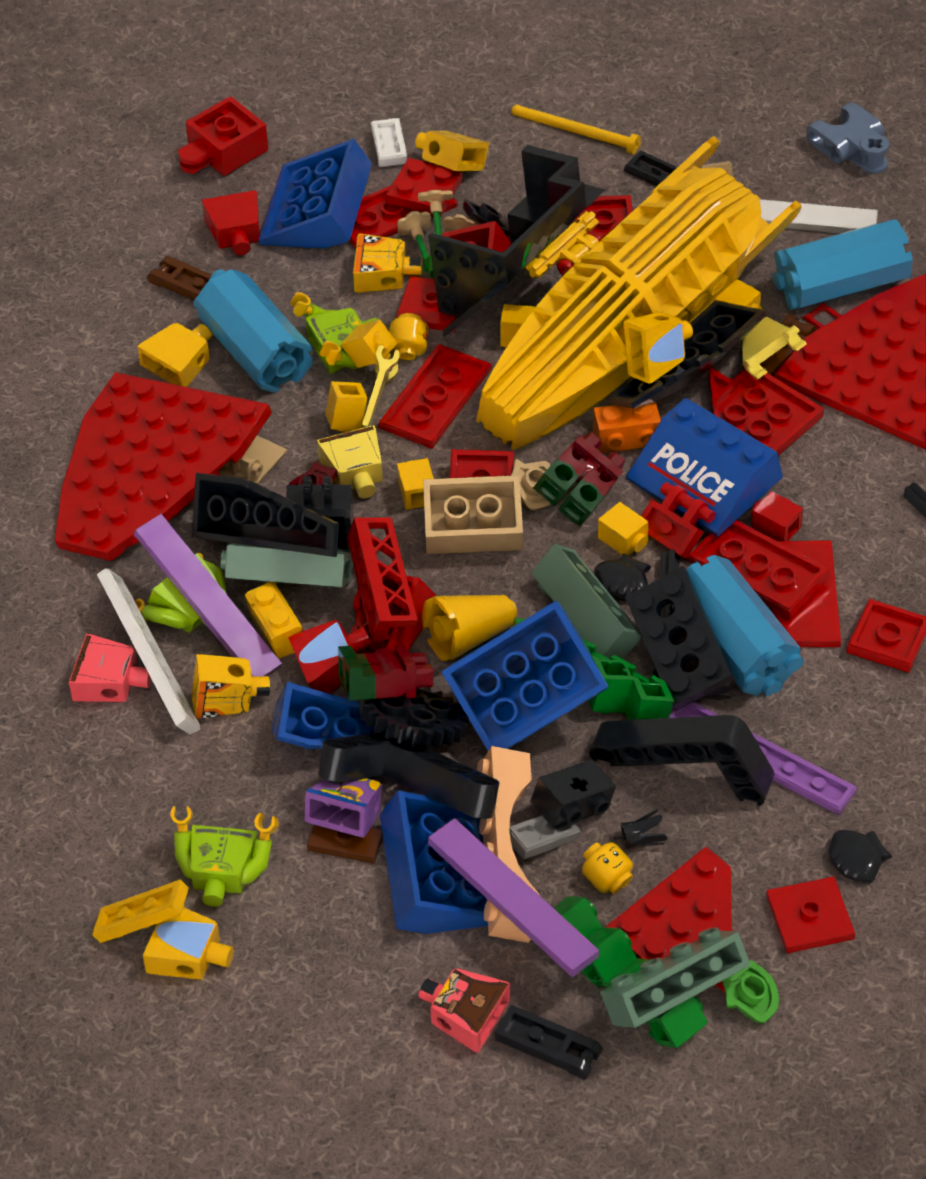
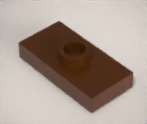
[307,825,383,864]

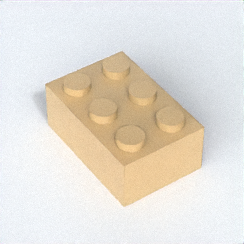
[423,475,523,554]

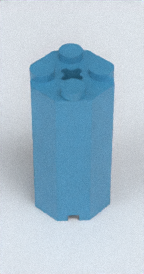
[773,219,913,310]
[193,269,313,393]
[674,555,804,696]

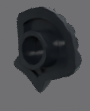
[463,199,510,235]
[594,553,651,600]
[828,830,892,883]

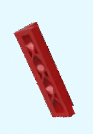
[347,517,418,641]

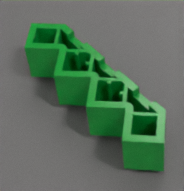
[512,618,674,720]
[553,896,709,1048]

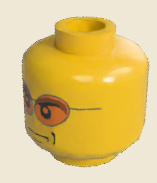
[389,313,429,360]

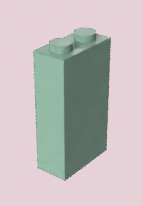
[221,543,352,587]

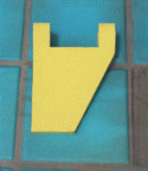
[742,317,807,380]
[362,345,400,428]

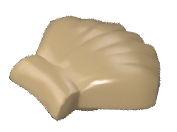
[511,459,551,511]

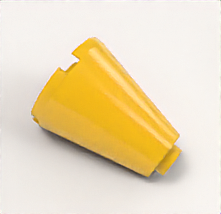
[422,595,517,661]

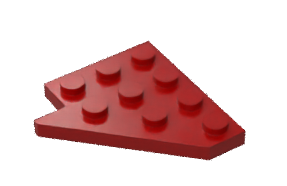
[606,847,732,993]

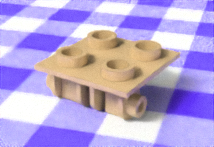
[218,435,287,484]

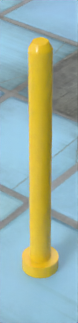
[511,105,641,155]

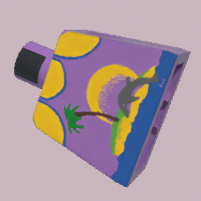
[305,777,382,838]

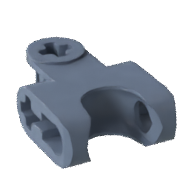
[806,102,890,174]

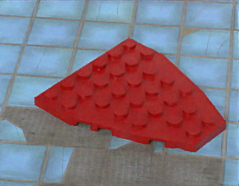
[775,274,926,450]
[55,372,272,561]

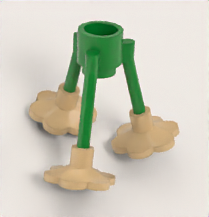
[397,190,478,278]

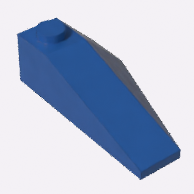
[271,682,374,749]

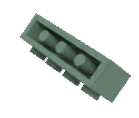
[531,544,642,660]
[600,927,750,1028]

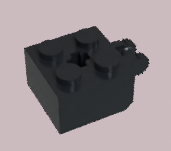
[286,476,354,550]

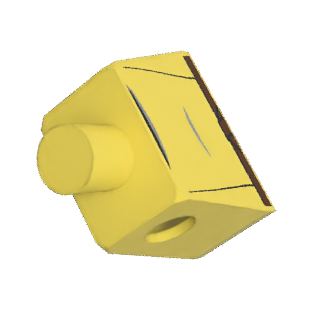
[317,425,383,498]

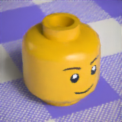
[582,842,634,895]

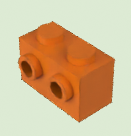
[593,401,661,453]

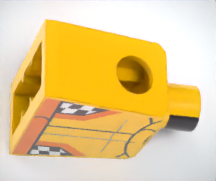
[353,234,422,293]
[191,654,270,719]

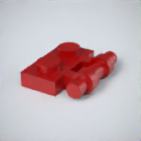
[641,482,716,559]

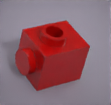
[751,491,803,541]

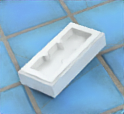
[371,118,407,167]

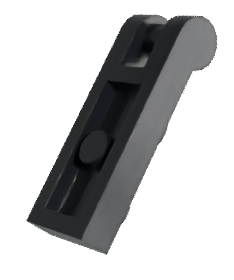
[495,1005,603,1080]

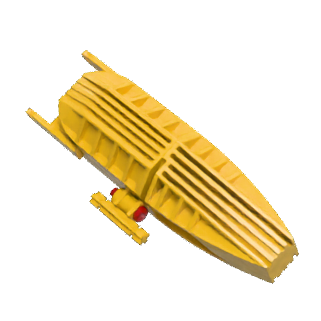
[476,136,802,450]

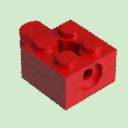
[178,96,269,176]

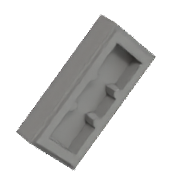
[509,815,581,860]

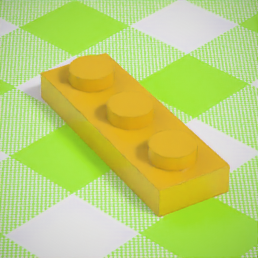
[92,879,189,943]

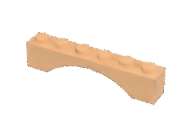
[476,746,539,942]

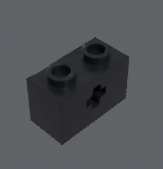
[530,759,616,829]

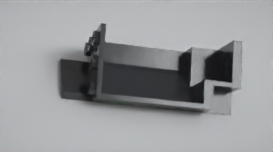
[428,145,605,338]

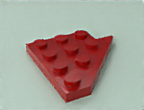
[708,368,824,456]

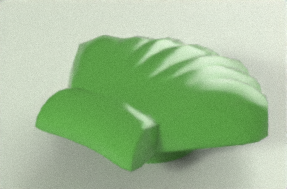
[722,961,779,1024]

